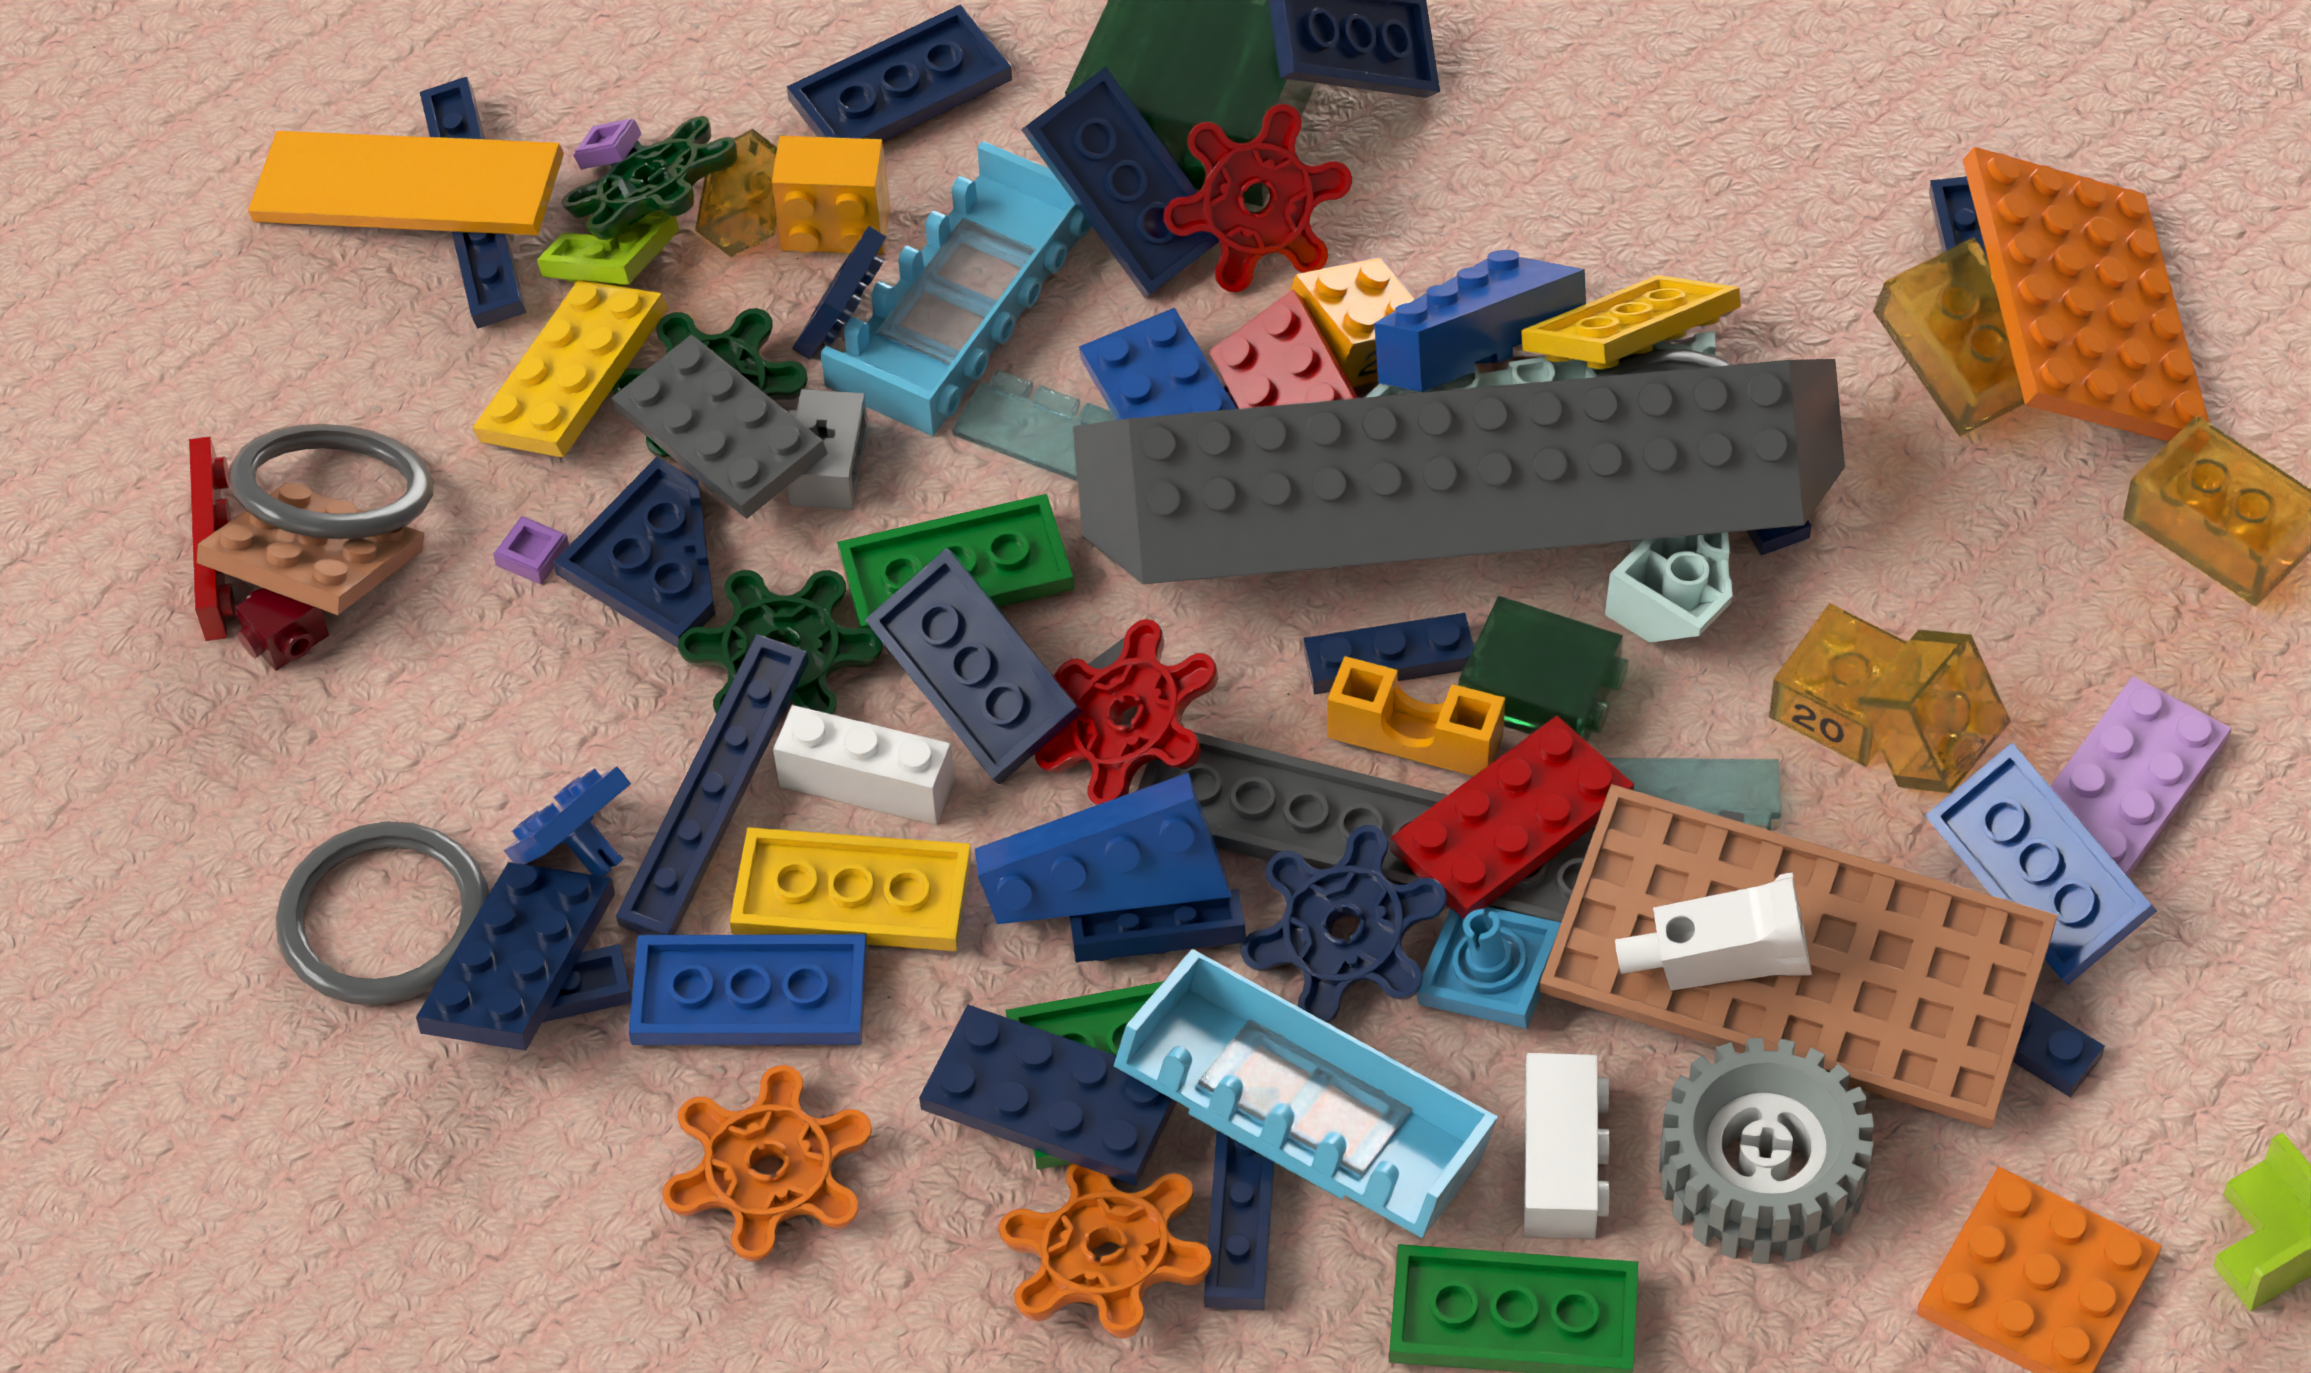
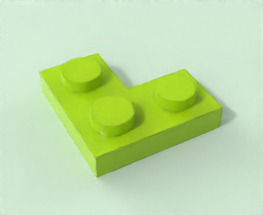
[537,211,680,286]

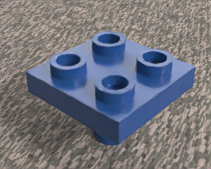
[503,766,631,876]

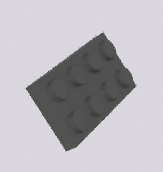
[611,334,828,519]

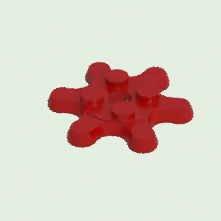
[1164,104,1352,292]
[1035,619,1218,805]

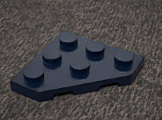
[553,457,715,648]

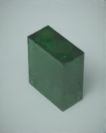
[1458,596,1629,742]

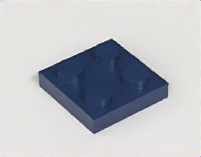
[792,226,886,360]

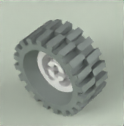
[1659,1038,1874,1264]

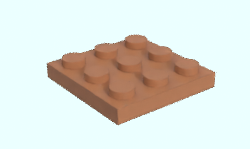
[197,482,424,615]

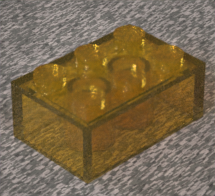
[1873,237,2025,437]
[2122,415,2311,607]

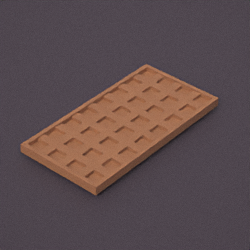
[1540,784,2058,1129]

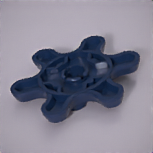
[1241,825,1447,1024]

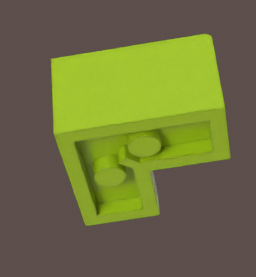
[2213,1132,2311,1312]

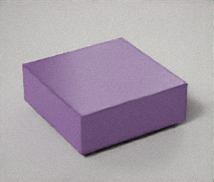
[573,119,642,170]
[493,516,569,584]

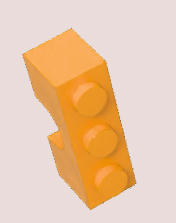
[1327,656,1505,776]

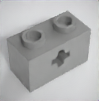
[787,389,869,510]

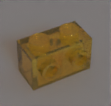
[695,128,777,257]

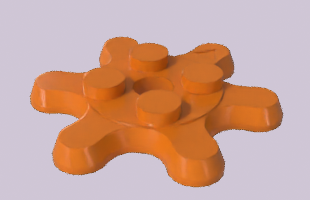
[662,1065,872,1262]
[998,1164,1212,1339]

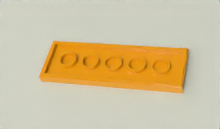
[248,131,564,235]

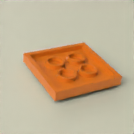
[1917,1166,2162,1373]

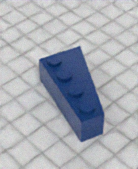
[1374,250,1586,392]
[975,773,1232,924]

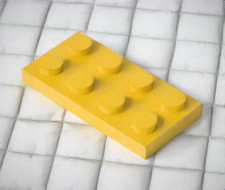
[1521,275,1741,369]
[472,280,668,458]
[729,827,972,951]

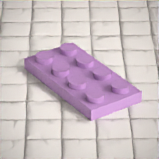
[2051,676,2231,877]

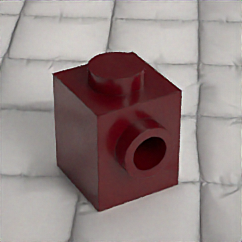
[235,588,329,671]

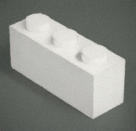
[773,705,955,825]
[1524,1053,1609,1239]

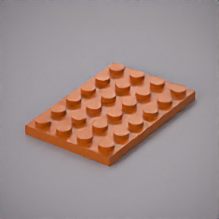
[1963,147,2214,450]

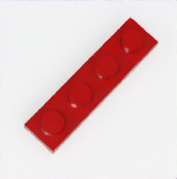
[189,437,235,641]

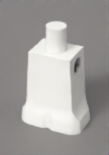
[1615,872,1812,990]

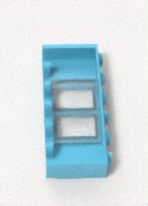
[821,141,1091,436]
[1114,949,1498,1238]

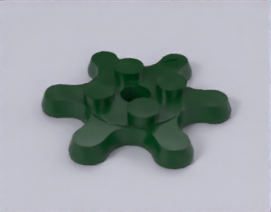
[561,116,738,240]
[612,308,808,461]
[677,570,883,715]

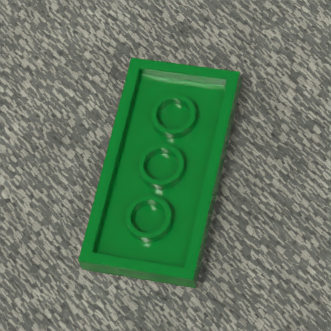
[837,494,1074,628]
[1389,1244,1639,1373]

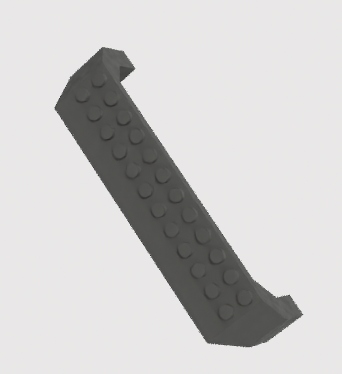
[1072,359,1845,585]

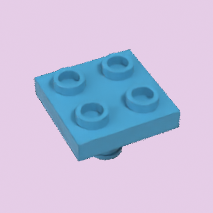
[1416,907,1561,1029]

